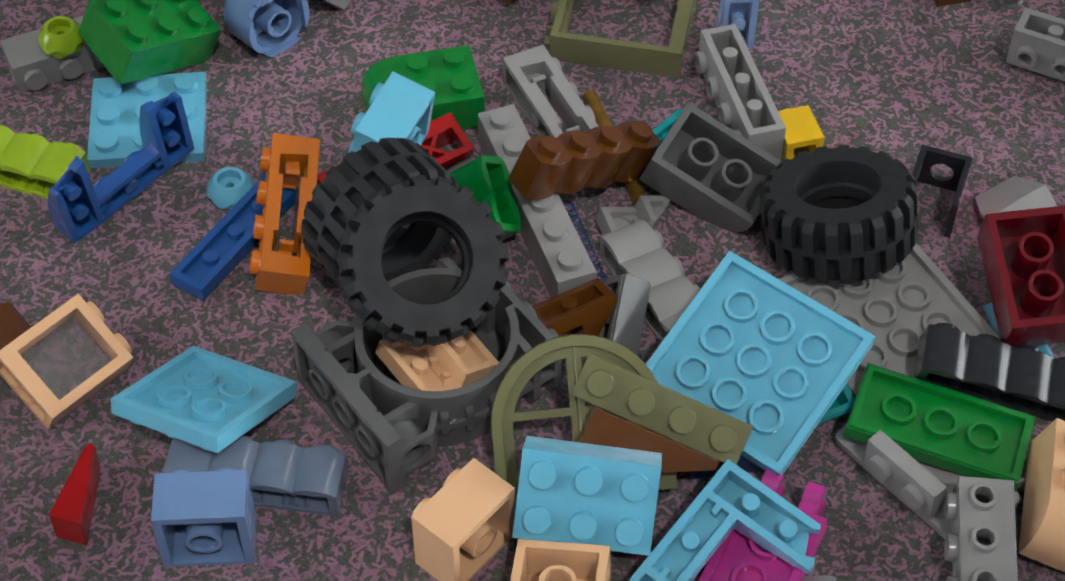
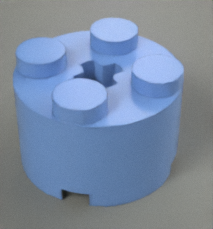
[223,0,310,57]

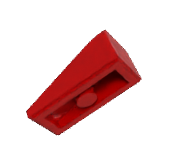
[49,443,101,545]

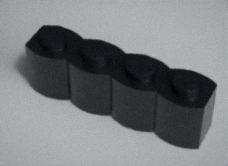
[913,323,1065,422]

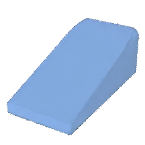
[715,0,759,49]

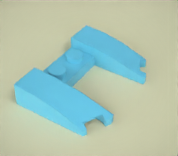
[628,459,821,581]

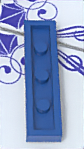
[169,173,299,301]

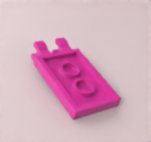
[699,470,827,581]

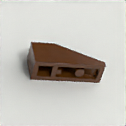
[577,405,719,473]

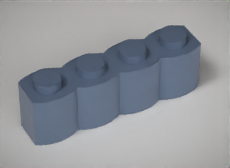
[162,435,349,516]

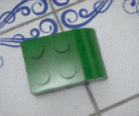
[361,45,485,130]

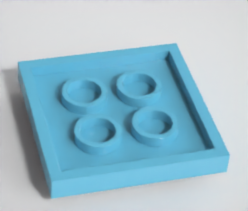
[87,72,207,168]
[111,346,297,453]

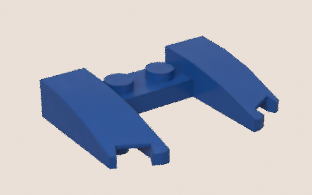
[47,92,195,243]

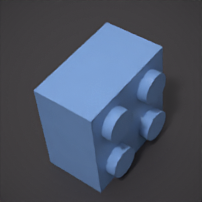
[151,468,257,567]

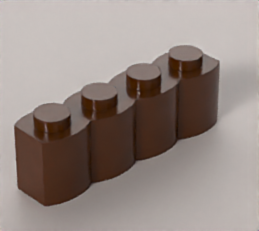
[508,121,661,200]

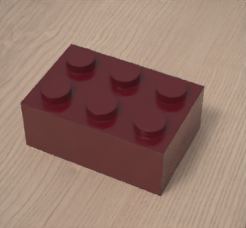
[977,205,1065,347]

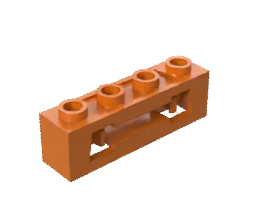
[249,133,320,294]

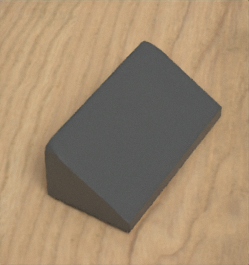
[599,273,651,355]

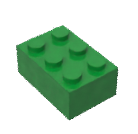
[78,0,222,85]

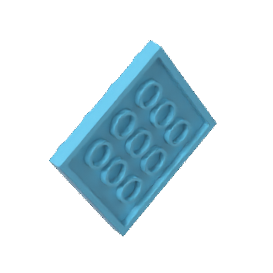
[646,250,876,477]

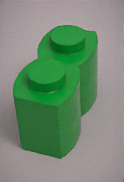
[449,155,521,241]

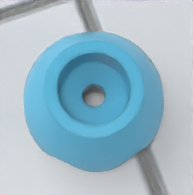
[206,167,255,209]

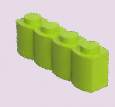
[0,125,90,199]

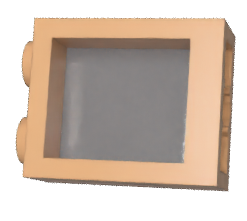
[0,294,134,429]

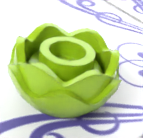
[38,16,85,59]

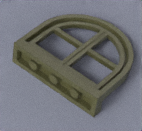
[490,334,678,505]

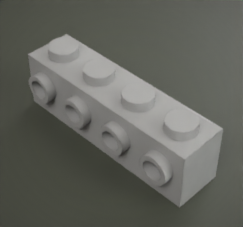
[1006,7,1065,81]
[694,24,786,160]
[944,476,1018,581]

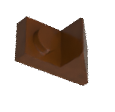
[532,278,617,336]

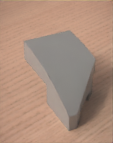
[595,196,671,235]

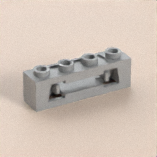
[503,45,598,138]

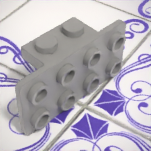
[835,424,1020,539]

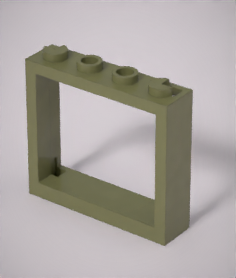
[544,0,696,78]

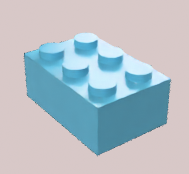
[512,436,662,556]

